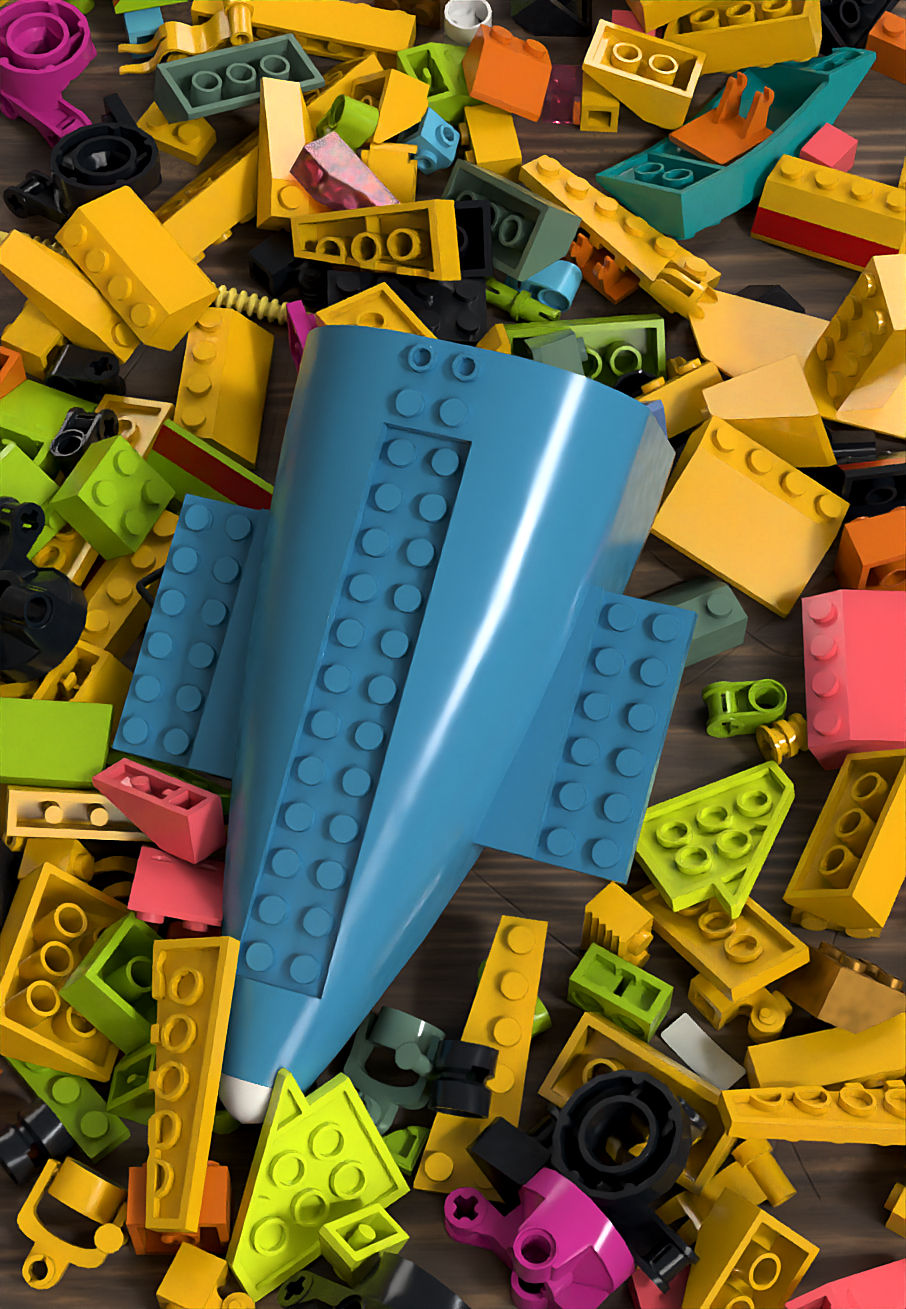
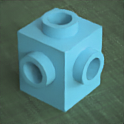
[397,107,461,176]

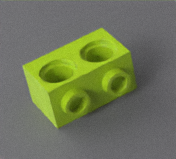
[567,942,674,1044]

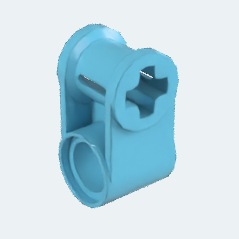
[505,260,583,313]

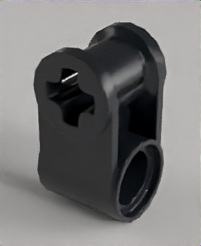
[44,344,127,403]
[50,407,119,479]

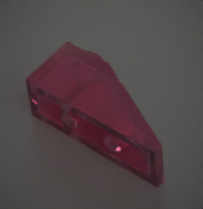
[289,131,400,211]

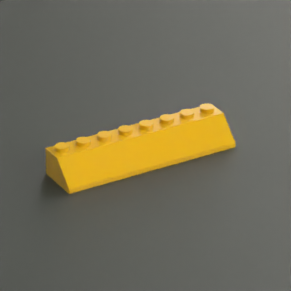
[153,53,384,264]

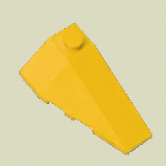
[257,77,333,233]
[0,229,141,369]

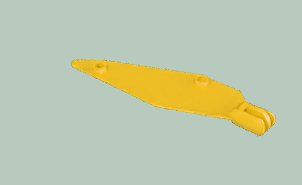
[648,260,906,440]

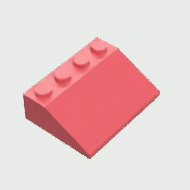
[801,589,906,771]

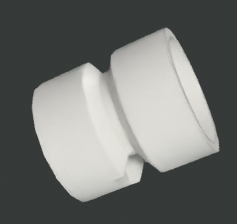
[444,0,492,47]

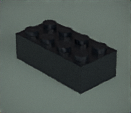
[323,270,488,347]

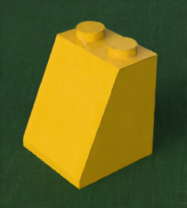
[700,354,837,468]

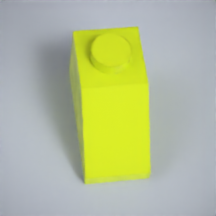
[318,1202,410,1289]

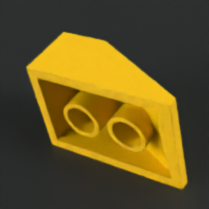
[582,19,707,131]
[681,1187,820,1309]

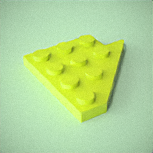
[634,760,795,920]
[225,1067,410,1304]

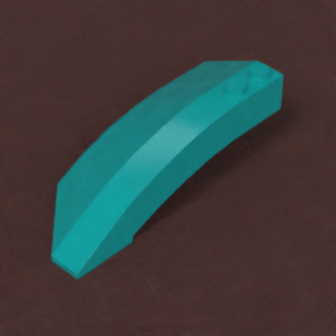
[595,47,876,240]

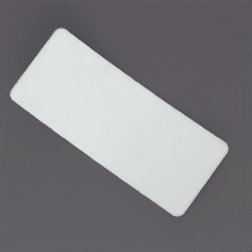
[661,1013,746,1090]

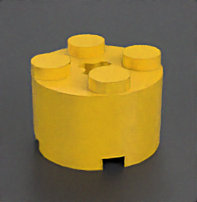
[358,142,418,208]

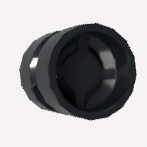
[428,1040,499,1119]
[0,1097,75,1188]

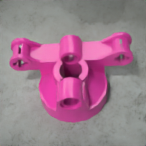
[0,0,97,148]
[444,1167,636,1309]

